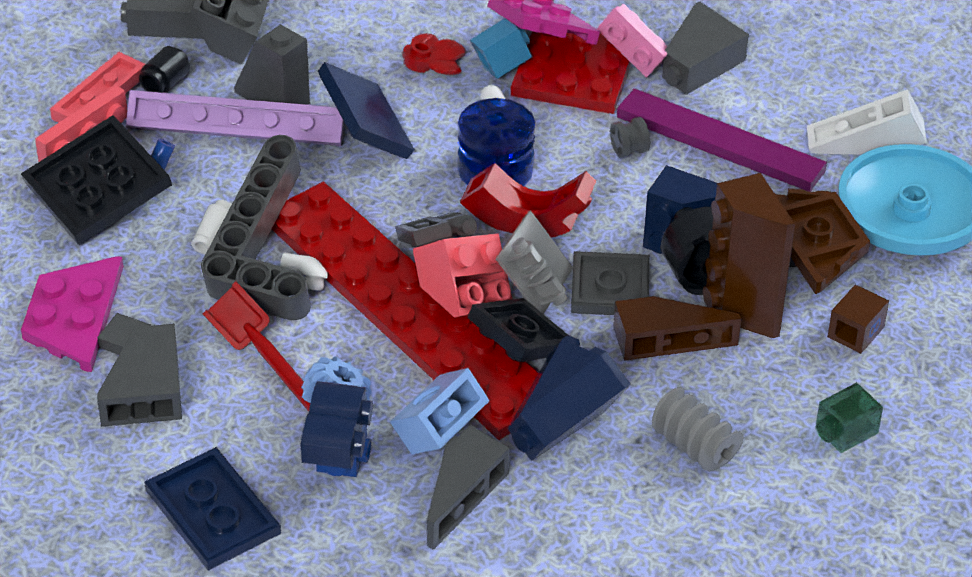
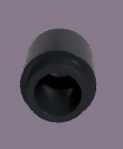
[139,46,190,93]

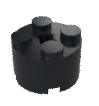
[660,207,713,295]

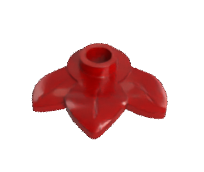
[402,33,467,75]

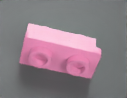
[597,4,667,78]

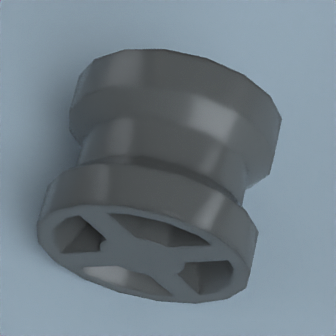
[610,117,650,158]

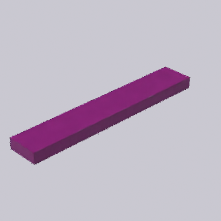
[617,88,827,192]

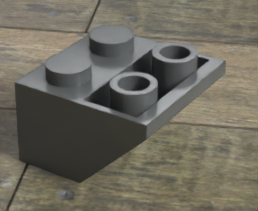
[190,0,269,64]

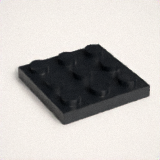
[21,115,173,245]

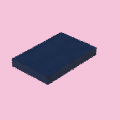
[318,62,415,159]
[144,447,281,571]

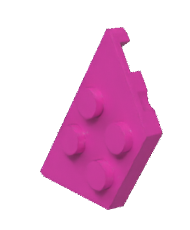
[487,0,600,44]
[21,256,124,372]

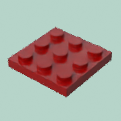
[511,31,631,114]

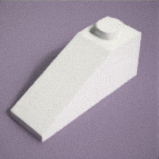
[807,89,927,155]

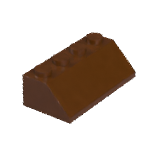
[703,173,795,338]

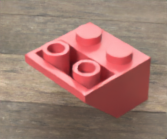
[413,233,512,318]

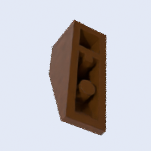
[613,296,741,361]

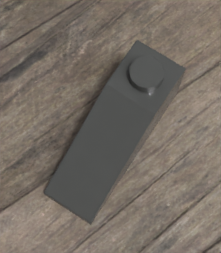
[427,425,510,550]

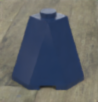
[508,335,631,461]

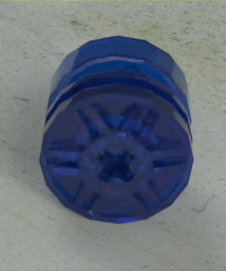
[457,98,536,186]

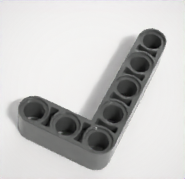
[201,135,311,320]

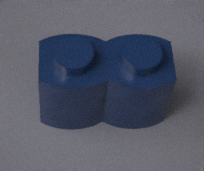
[300,381,373,469]

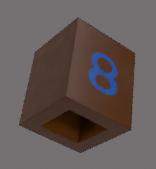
[827,284,889,354]

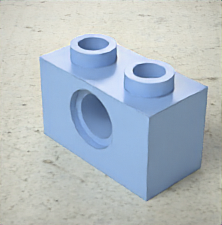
[390,368,490,454]

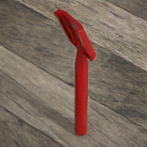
[202,281,310,412]

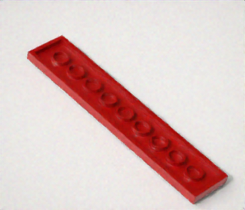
[271,181,538,440]

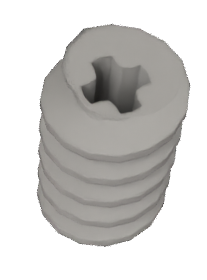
[652,387,744,472]

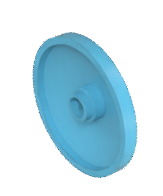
[838,144,972,255]

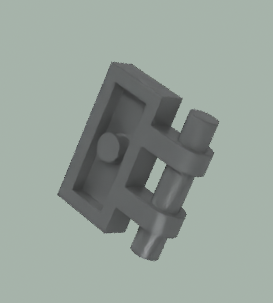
[395,212,477,247]

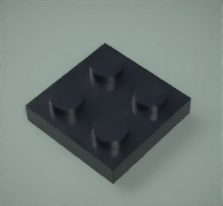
[467,298,568,362]

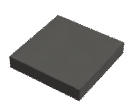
[571,251,650,315]

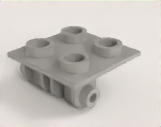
[496,211,573,314]

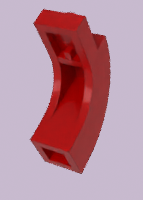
[460,163,596,238]

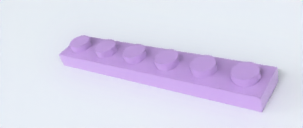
[126,90,344,146]

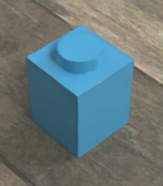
[470,18,532,79]

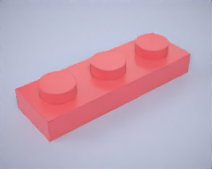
[50,52,145,123]
[35,85,127,162]

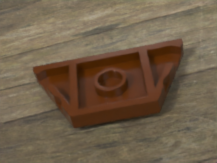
[775,188,870,294]

